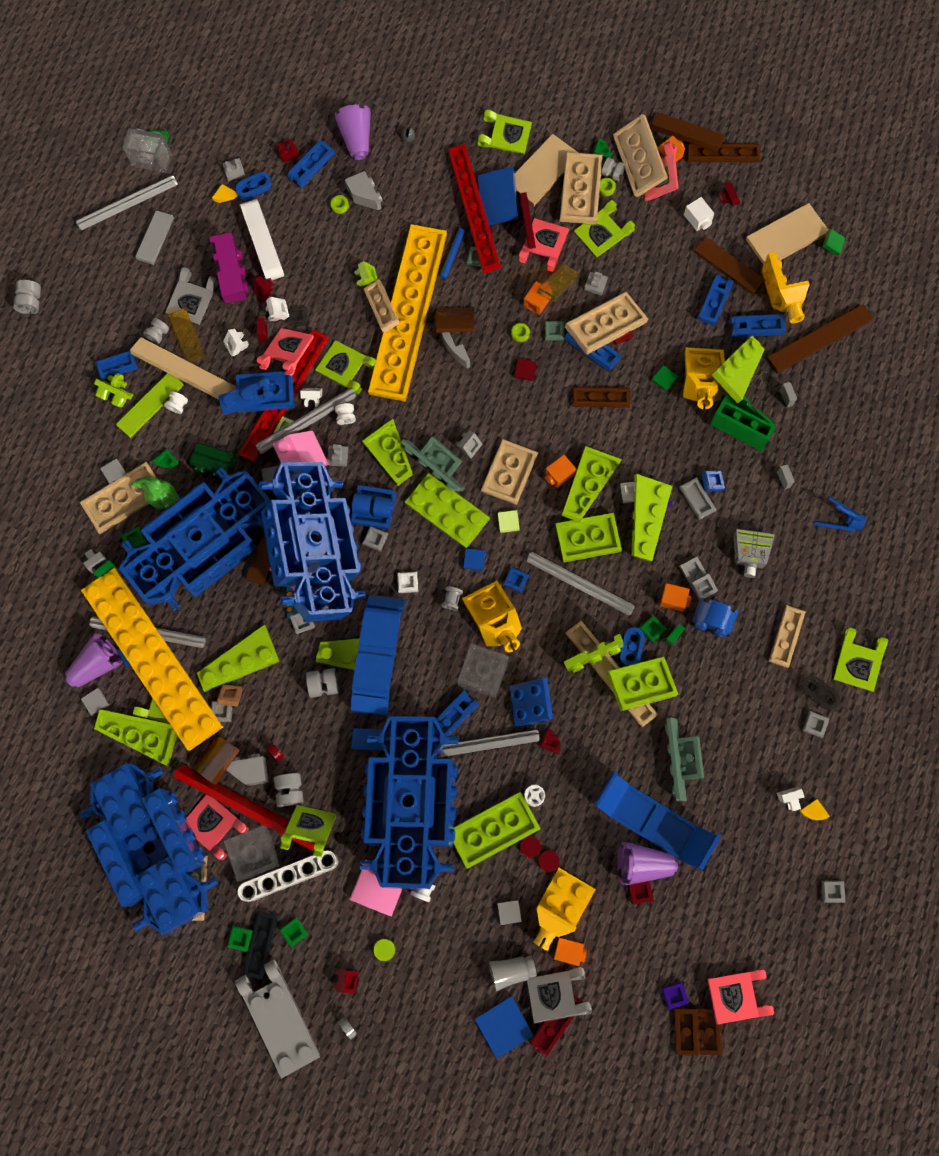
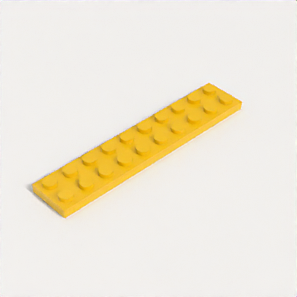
[368,224,447,402]
[81,568,223,751]

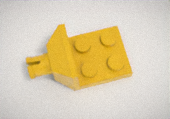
[761,251,809,323]
[683,347,725,409]
[462,581,522,652]
[533,868,596,951]

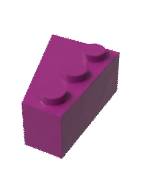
[209,233,249,303]

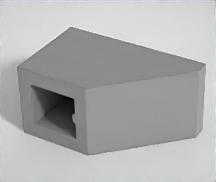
[345,171,382,210]
[227,754,269,786]

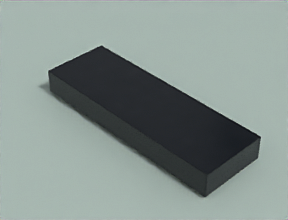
[242,911,279,980]

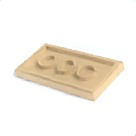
[613,114,668,197]
[514,134,578,206]
[560,152,603,224]
[746,203,828,265]
[565,292,648,355]
[80,462,157,534]

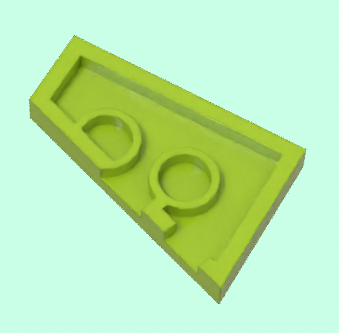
[362,419,413,486]
[564,634,623,673]
[315,638,360,671]

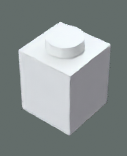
[684,197,714,231]

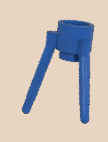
[813,497,867,533]

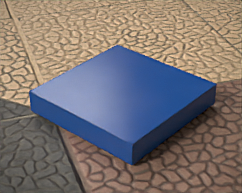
[475,996,534,1059]

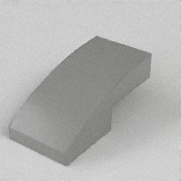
[442,332,470,369]
[678,557,718,599]

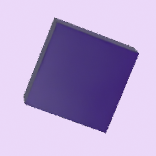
[661,981,689,1010]

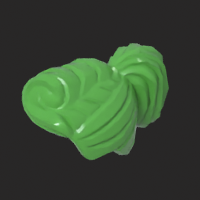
[132,476,179,509]

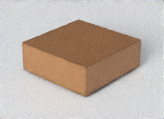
[217,684,242,706]

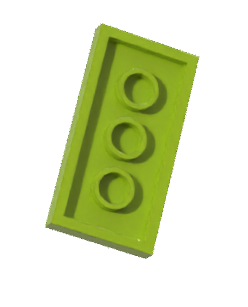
[405,473,490,549]
[453,792,541,869]

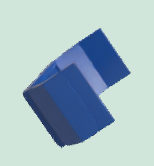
[351,595,406,716]
[593,771,721,871]

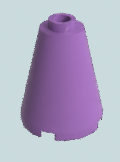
[335,104,371,160]
[65,633,123,687]
[617,842,678,885]

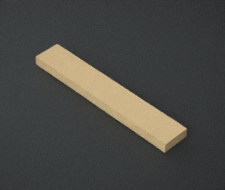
[130,337,236,399]
[565,621,658,727]

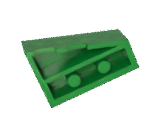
[710,392,776,451]

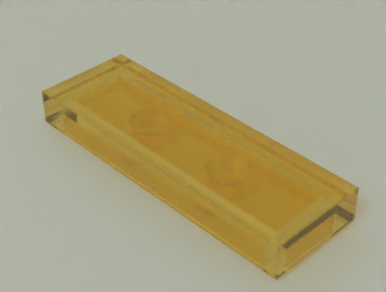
[537,264,580,302]
[168,307,206,364]

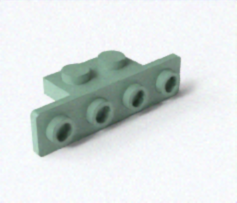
[401,437,465,492]
[665,717,704,802]

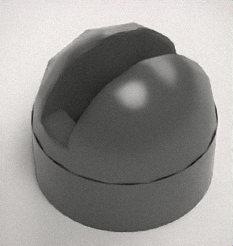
[401,127,415,142]

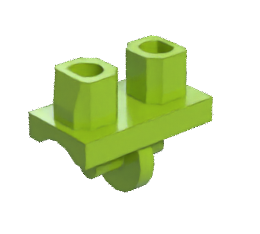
[94,373,133,407]

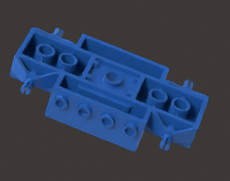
[259,462,366,622]
[119,468,271,611]
[360,716,459,890]
[79,763,218,935]

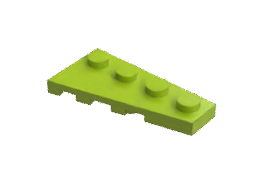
[712,336,765,403]
[561,446,622,522]
[631,474,673,561]
[197,625,280,692]
[94,709,177,767]

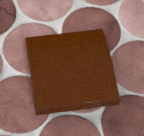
[436,307,474,332]
[192,734,240,785]
[675,1008,723,1056]

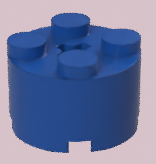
[692,598,739,638]

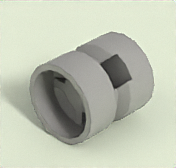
[13,280,41,314]
[306,668,339,698]
[274,773,304,807]

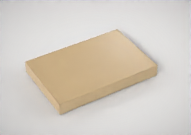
[481,439,538,505]

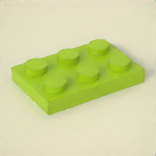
[555,513,622,563]
[607,657,678,711]

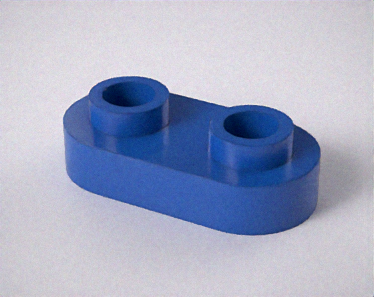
[236,172,271,200]
[620,628,645,667]

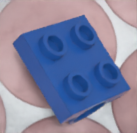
[351,485,397,530]
[509,678,553,726]

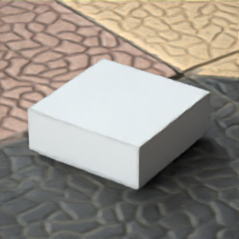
[397,572,418,593]

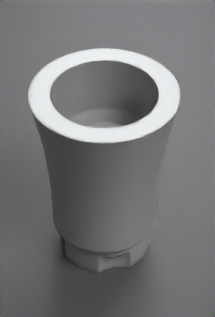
[489,956,537,992]

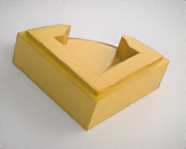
[212,184,238,203]
[800,799,830,820]

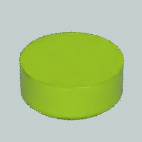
[599,178,616,196]
[330,195,349,214]
[511,323,530,342]
[374,939,395,961]

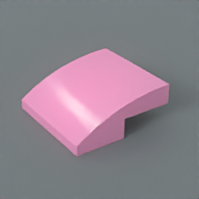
[350,860,402,917]

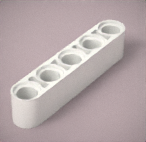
[240,199,284,280]
[238,851,338,902]

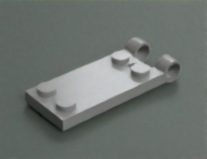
[235,959,321,1079]

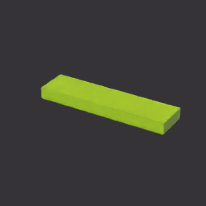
[116,373,184,438]

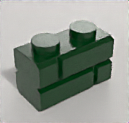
[190,442,237,480]

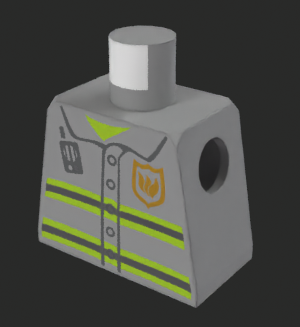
[733,529,775,578]

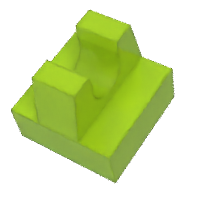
[355,261,378,286]

